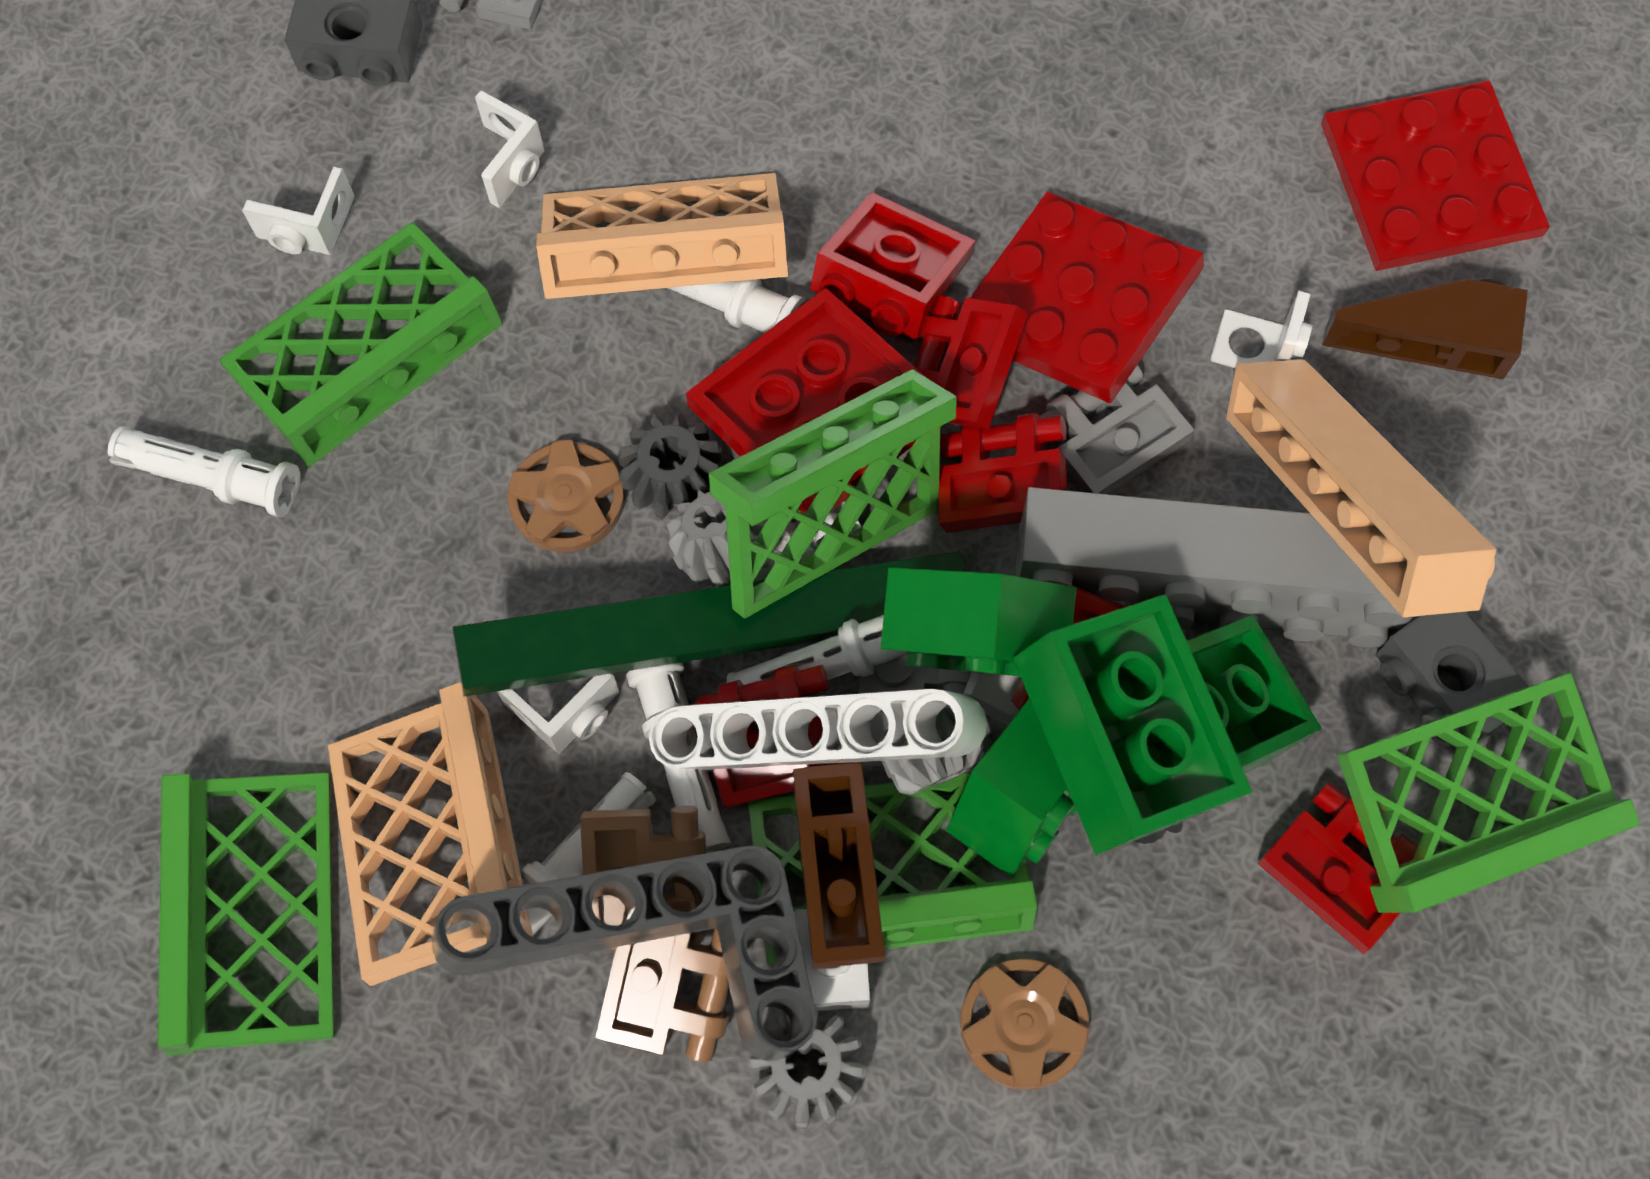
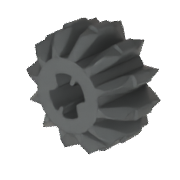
[618,412,723,520]

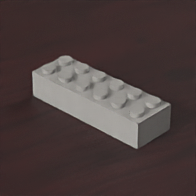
[1015,487,1412,648]

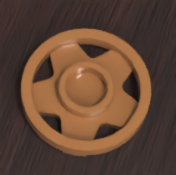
[508,440,625,552]
[960,959,1089,1090]

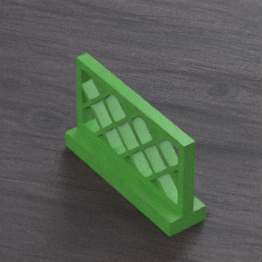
[219,222,503,468]
[709,369,957,619]
[1337,673,1641,913]
[748,772,1037,964]
[158,773,334,1057]

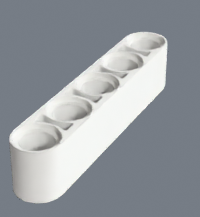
[649,689,987,770]

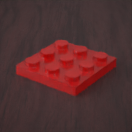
[1321,80,1550,271]
[955,192,1204,404]
[686,288,925,513]

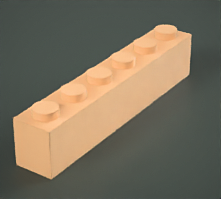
[1226,359,1497,617]

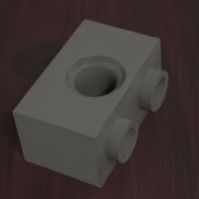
[285,0,422,86]
[1376,612,1528,751]

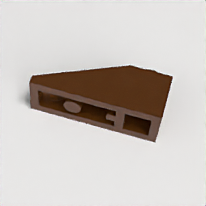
[1322,279,1528,379]
[793,762,885,969]

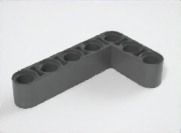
[432,846,816,1061]

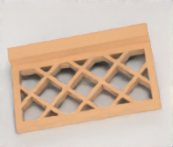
[536,173,788,299]
[328,682,533,986]

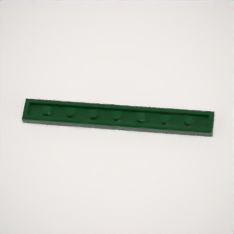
[453,551,965,697]

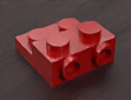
[810,192,976,340]

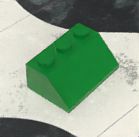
[1013,594,1253,856]
[1187,615,1322,773]

